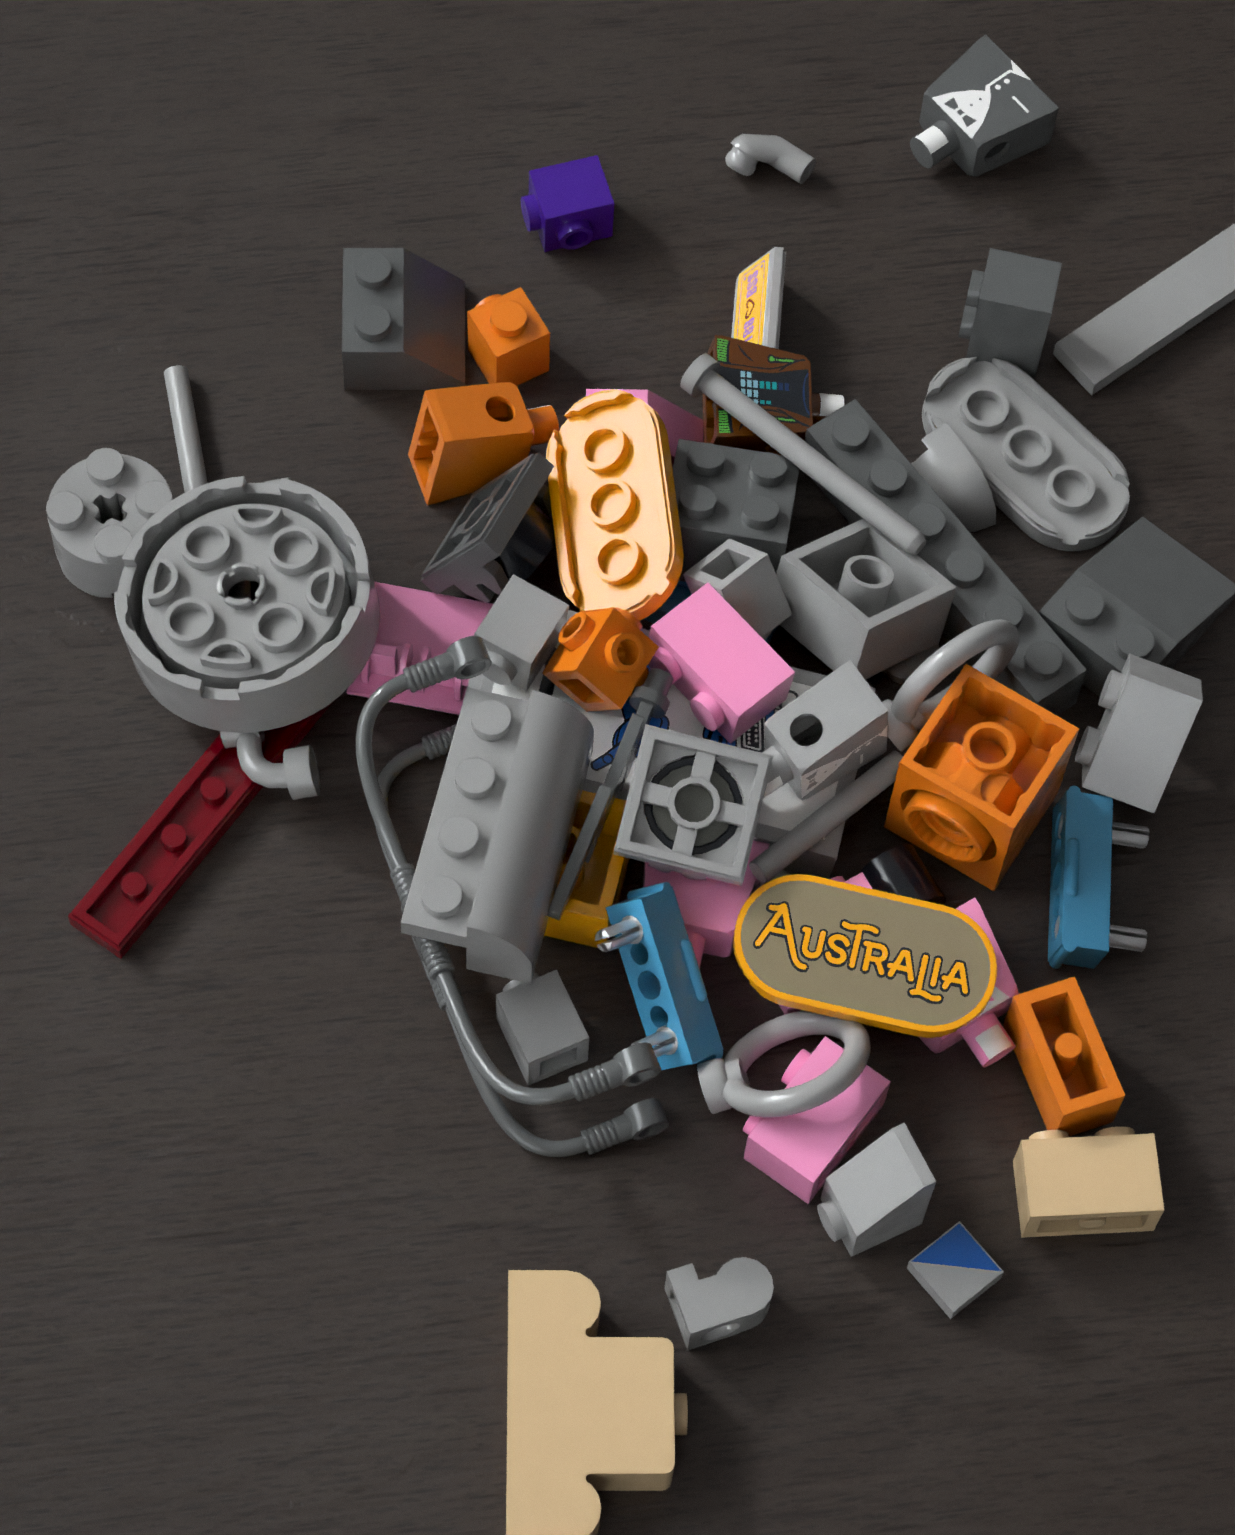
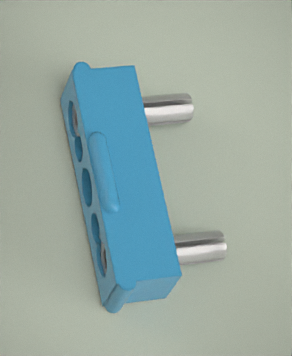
[1048,786,1149,969]
[595,882,724,1070]

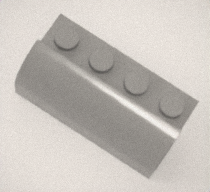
[401,687,594,984]

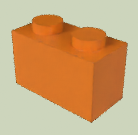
[1003,976,1125,1136]

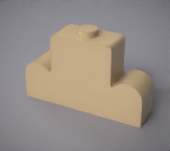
[506,1270,688,1535]

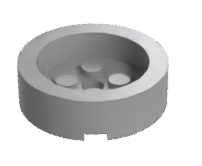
[114,476,380,733]

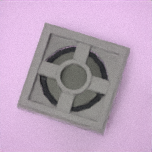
[613,724,774,886]

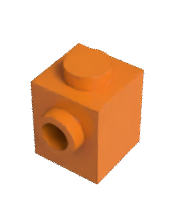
[467,287,550,386]

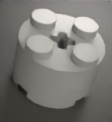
[46,448,173,598]

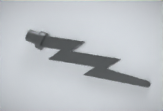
[547,668,674,920]

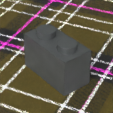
[958,248,1062,377]

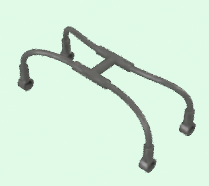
[356,636,669,1157]

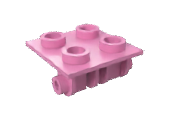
[347,582,493,715]

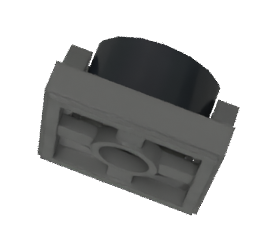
[421,452,555,603]

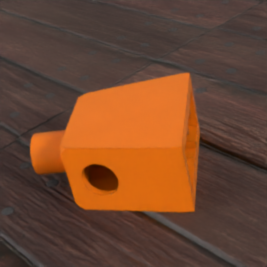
[408,382,559,505]

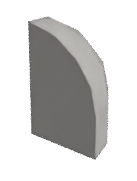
[911,422,996,532]

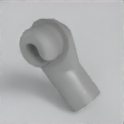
[725,133,816,184]

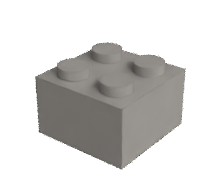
[776,519,957,680]

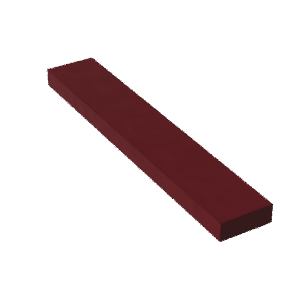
[68,702,333,959]

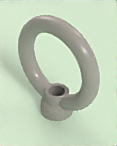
[882,619,1019,752]
[697,1010,871,1118]

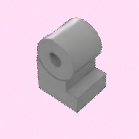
[664,1257,774,1351]

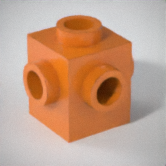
[542,607,659,712]

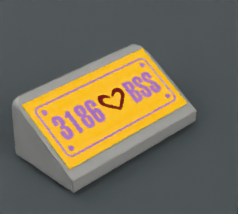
[731,247,786,349]

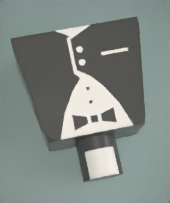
[910,35,1059,177]

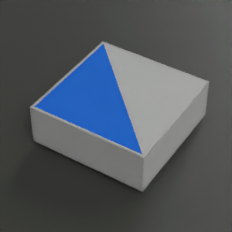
[907,1221,1004,1319]

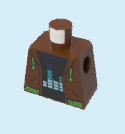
[703,335,844,455]

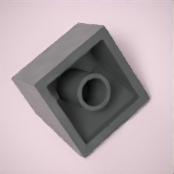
[342,248,465,390]

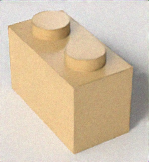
[1013,1127,1164,1238]

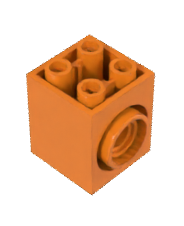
[884,664,1079,891]

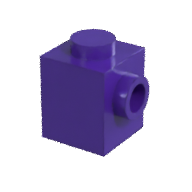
[520,155,614,252]

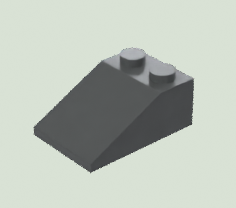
[1039,517,1235,698]

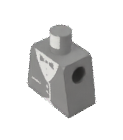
[762,660,888,800]

